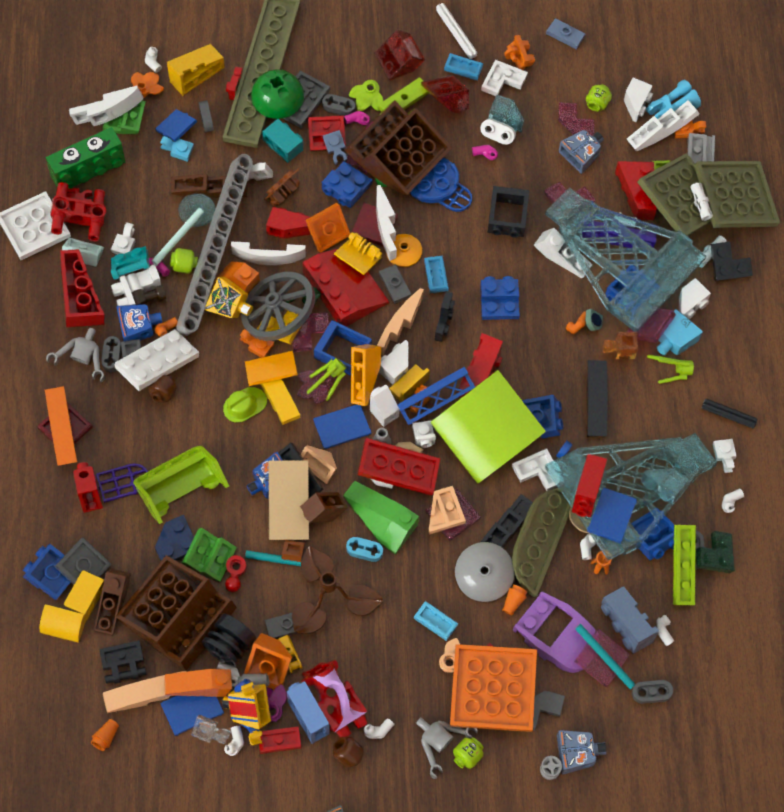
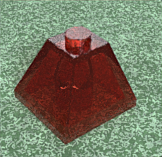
[421,75,469,113]

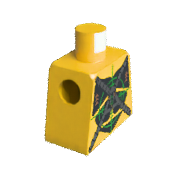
[204,277,253,318]

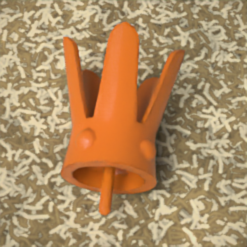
[591,551,612,575]

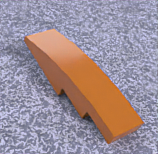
[45,386,78,466]

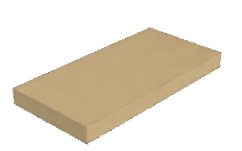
[268,461,309,540]

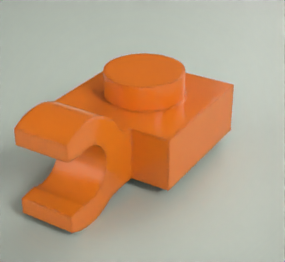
[674,120,706,138]
[240,329,274,358]

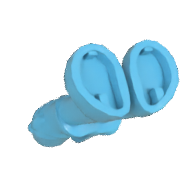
[646,80,701,119]

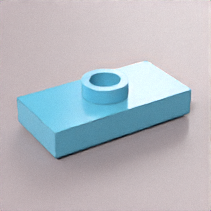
[414,601,458,641]

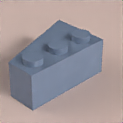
[601,586,659,654]

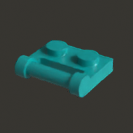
[111,246,150,280]

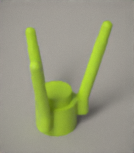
[647,355,694,384]
[307,358,347,401]

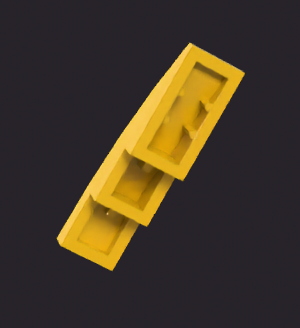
[261,379,300,425]

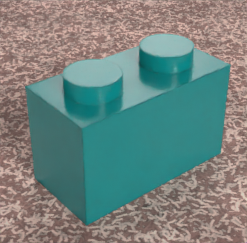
[262,119,303,163]

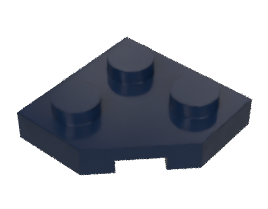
[155,515,194,561]

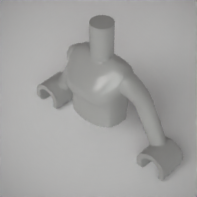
[46,328,105,382]
[416,717,478,779]

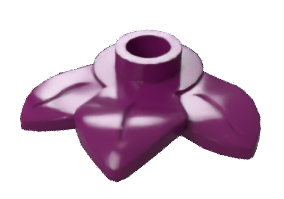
[266,685,287,722]

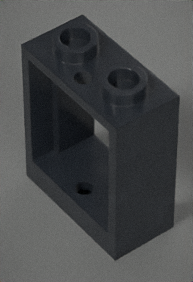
[487,186,530,238]

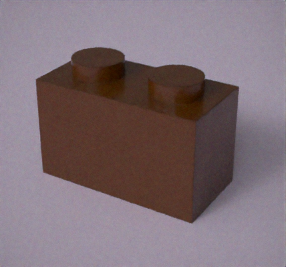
[300,492,348,523]

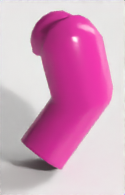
[344,111,370,125]
[472,145,498,160]

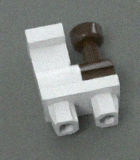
[111,264,166,306]

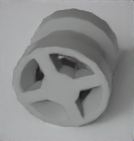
[540,756,562,780]

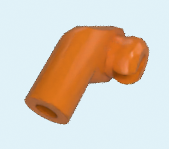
[566,311,586,334]
[155,317,178,337]

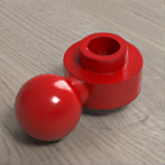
[225,555,247,592]

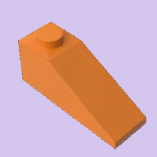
[165,669,232,697]

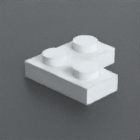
[481,60,528,97]
[512,449,565,491]

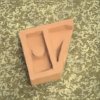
[428,486,466,535]

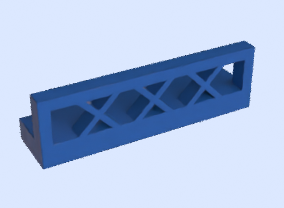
[397,367,475,425]

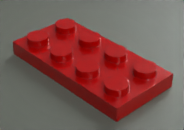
[357,438,440,496]

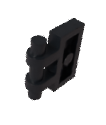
[99,640,147,684]

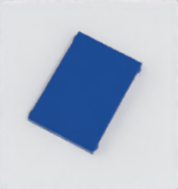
[313,404,371,450]
[587,488,637,544]
[160,696,224,736]

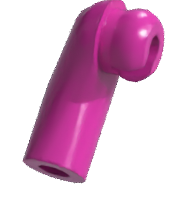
[149,258,170,277]

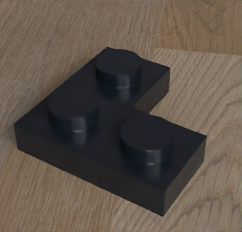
[710,242,753,281]
[435,291,455,342]

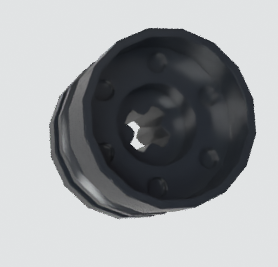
[202,613,256,667]

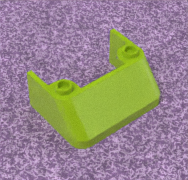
[133,446,229,524]

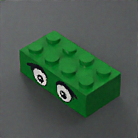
[46,127,126,188]

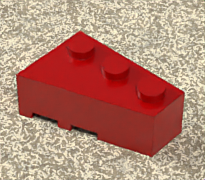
[615,161,657,220]
[458,333,503,398]

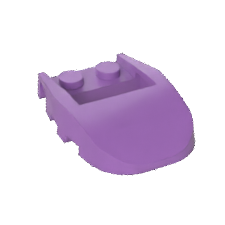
[513,592,599,673]

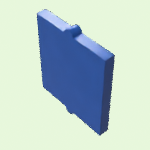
[155,109,197,142]

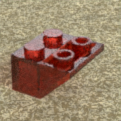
[374,30,425,80]

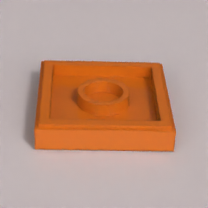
[305,203,351,253]

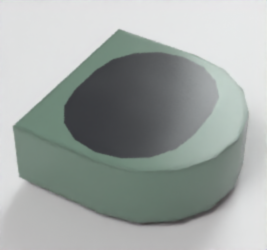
[585,309,603,331]

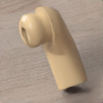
[395,442,424,453]

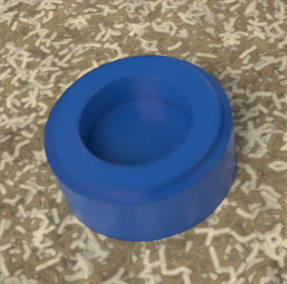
[556,440,572,460]

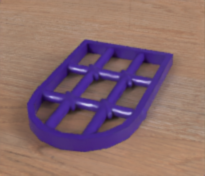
[96,464,148,503]

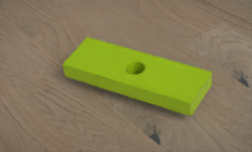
[378,77,431,112]

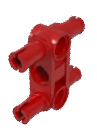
[50,182,106,242]

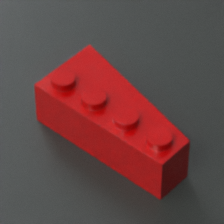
[60,249,105,327]

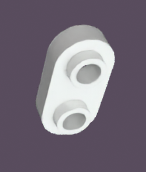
[481,118,516,145]

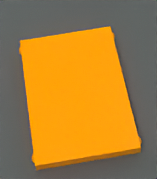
[245,351,298,386]

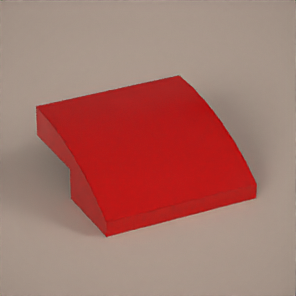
[308,115,346,151]

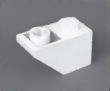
[624,78,653,122]
[679,278,711,319]
[379,340,408,385]
[370,385,399,427]

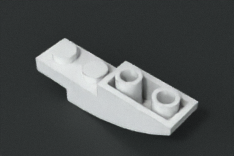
[69,86,143,126]

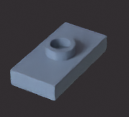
[546,18,585,50]

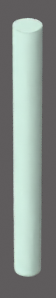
[152,208,204,266]

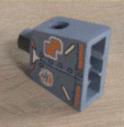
[558,130,603,174]
[557,730,606,774]

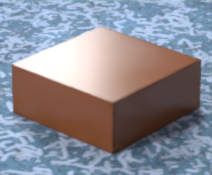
[282,540,305,562]

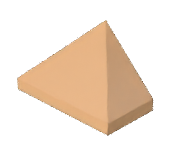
[301,445,337,484]

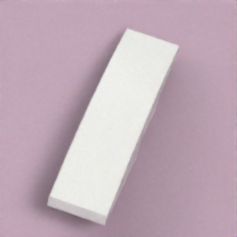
[627,100,699,151]
[376,185,397,261]

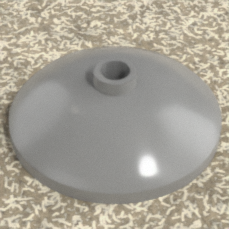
[455,542,515,602]

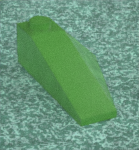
[343,481,419,554]

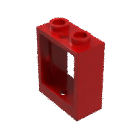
[572,453,607,518]

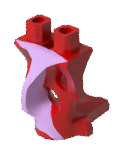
[301,660,367,738]

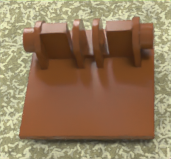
[264,168,300,207]

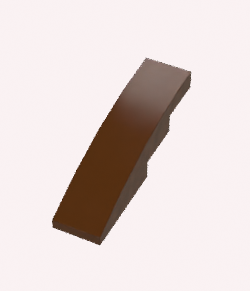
[171,174,248,198]

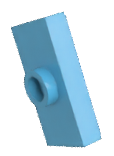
[444,53,483,81]
[424,256,448,293]

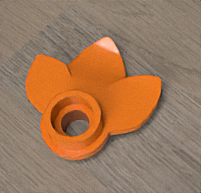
[131,72,164,98]

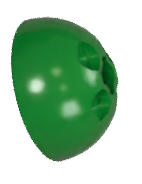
[251,69,304,119]

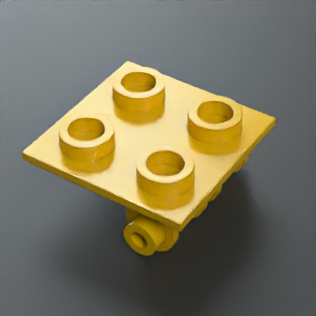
[334,232,382,275]

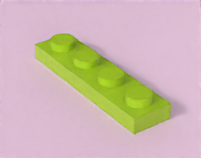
[673,525,696,605]

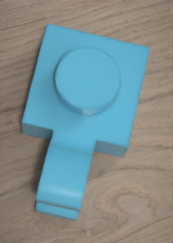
[160,136,194,162]

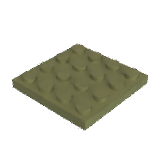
[637,153,711,239]
[694,161,780,228]

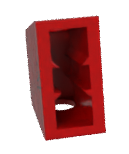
[73,462,103,513]

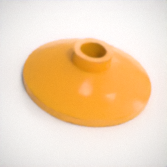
[386,234,422,267]

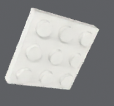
[0,191,71,260]

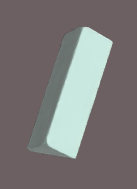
[62,238,104,267]

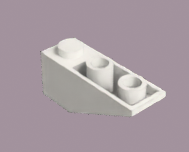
[534,228,593,278]

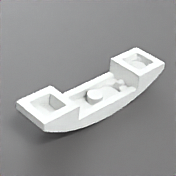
[231,242,306,265]

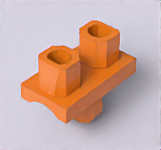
[504,35,535,70]

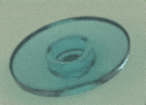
[178,194,215,227]

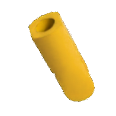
[277,635,303,673]

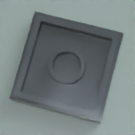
[54,537,111,585]

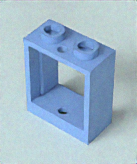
[287,681,329,744]

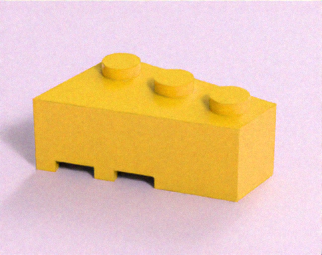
[167,44,225,96]

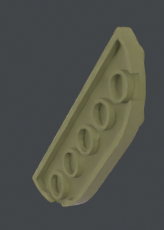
[512,488,576,597]

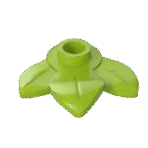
[349,80,383,111]

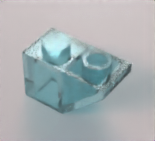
[488,95,524,132]
[641,468,689,505]

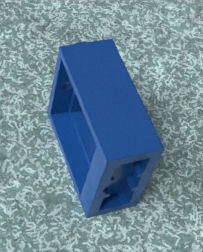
[314,320,372,376]

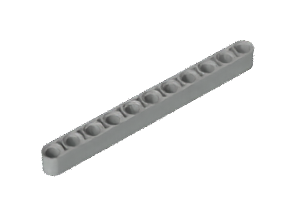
[176,154,253,337]

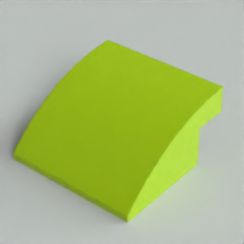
[430,370,546,484]

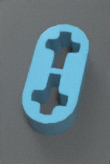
[346,537,383,562]

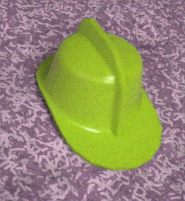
[223,387,267,422]

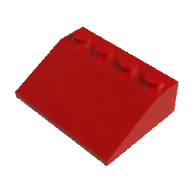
[303,248,389,326]

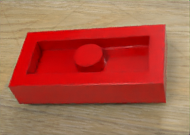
[259,726,301,754]

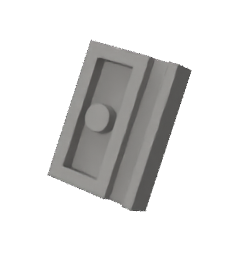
[687,133,715,163]

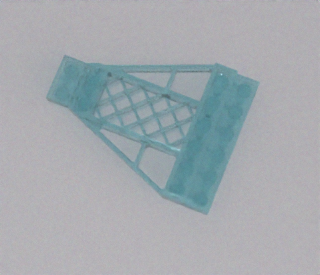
[545,187,706,333]
[545,433,717,560]

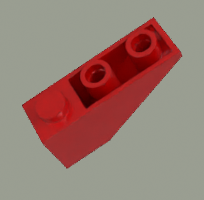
[266,207,311,239]

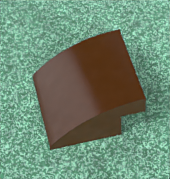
[344,100,452,196]
[115,555,237,670]

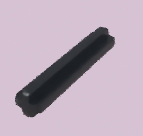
[702,399,757,428]

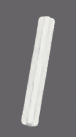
[436,3,477,59]

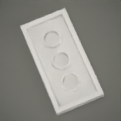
[115,329,199,391]

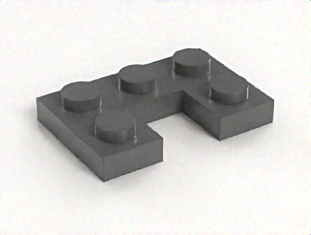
[283,71,330,129]

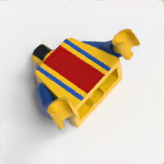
[222,679,271,745]

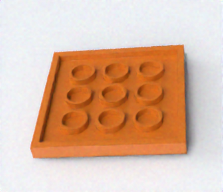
[450,644,537,732]

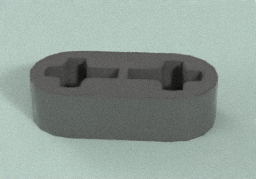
[322,94,355,116]
[198,100,214,132]
[101,336,122,373]

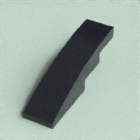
[586,360,608,436]
[481,494,533,548]

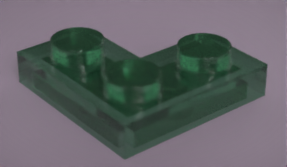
[696,531,735,573]

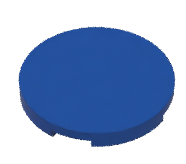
[410,158,459,203]

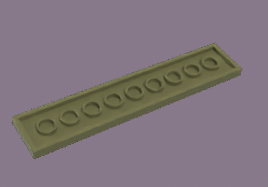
[222,0,301,148]

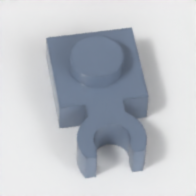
[322,130,347,165]

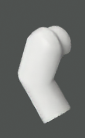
[722,489,744,513]

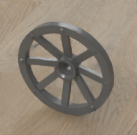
[241,272,315,341]

